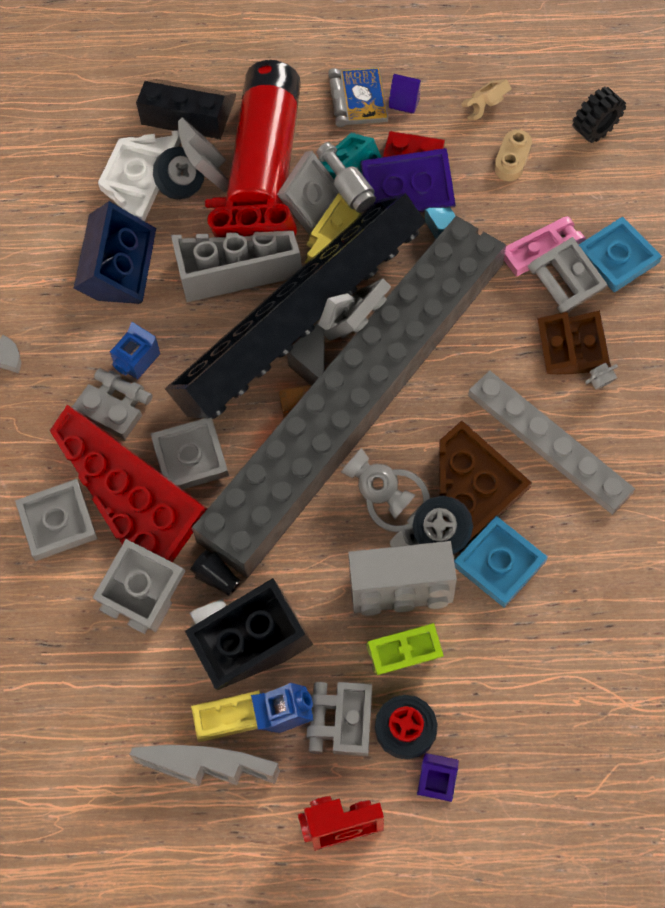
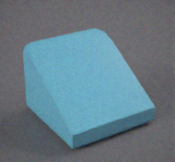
[425,208,455,239]

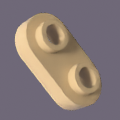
[494,130,532,181]

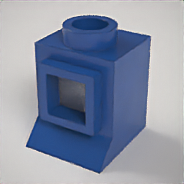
[110,322,161,380]
[251,683,314,733]

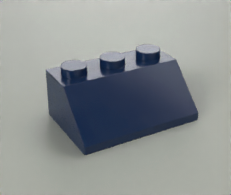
[73,201,156,304]

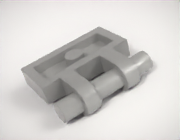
[72,368,153,440]
[306,682,372,756]

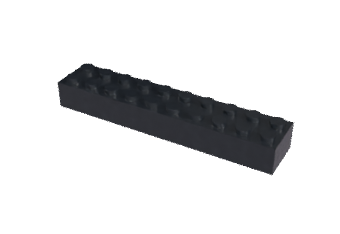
[165,193,426,419]

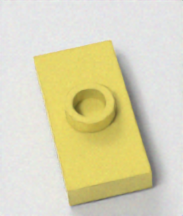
[191,690,260,742]

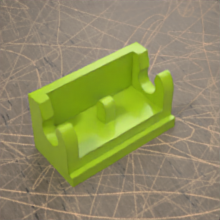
[366,623,444,676]

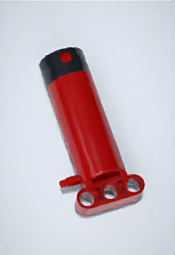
[205,60,301,237]

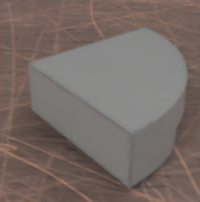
[318,293,355,330]
[0,335,21,373]

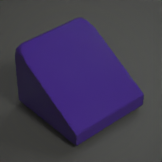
[389,74,421,113]
[417,753,459,802]

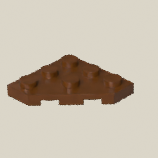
[439,421,532,550]

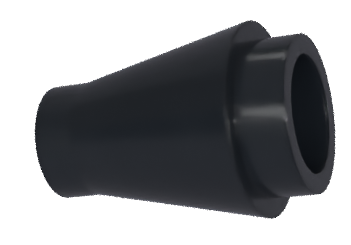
[190,550,241,596]

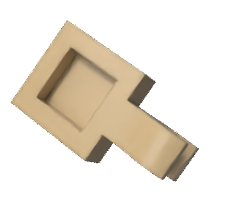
[461,79,511,120]

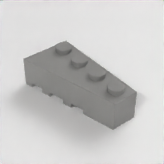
[171,231,302,302]

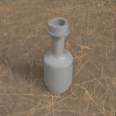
[316,142,376,213]

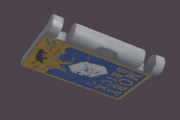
[328,67,388,127]

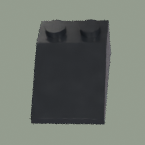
[185,578,313,690]

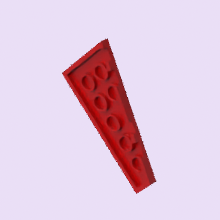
[49,405,208,563]

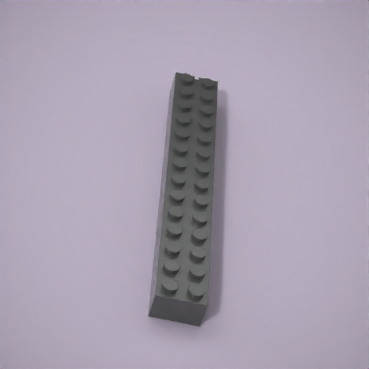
[192,216,506,578]

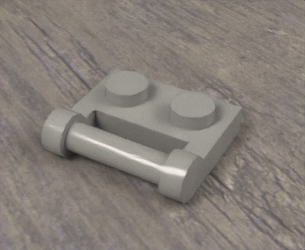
[528,237,608,313]

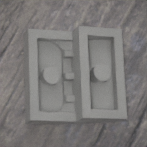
[178,118,229,192]

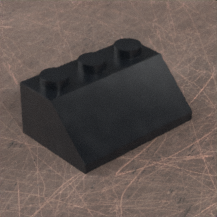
[136,79,236,140]

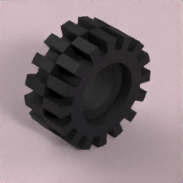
[572,87,626,143]

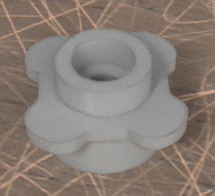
[585,363,618,390]

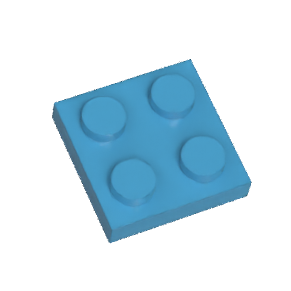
[579,217,662,293]
[454,516,548,608]

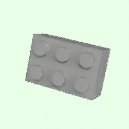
[348,541,457,616]

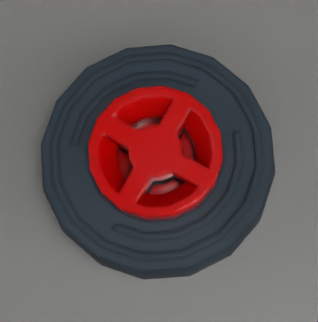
[375,695,438,760]

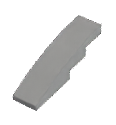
[129,745,280,786]

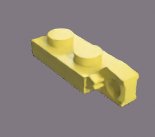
[305,193,362,263]

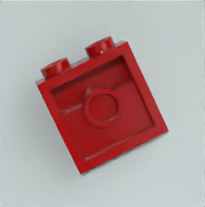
[297,796,384,851]

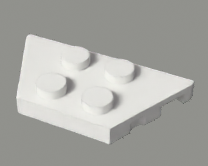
[98,130,181,221]

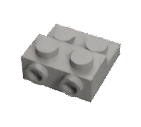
[93,539,186,634]

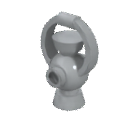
[341,448,430,532]

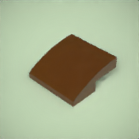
[537,310,611,375]

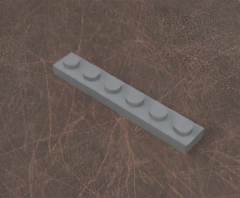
[468,371,635,515]

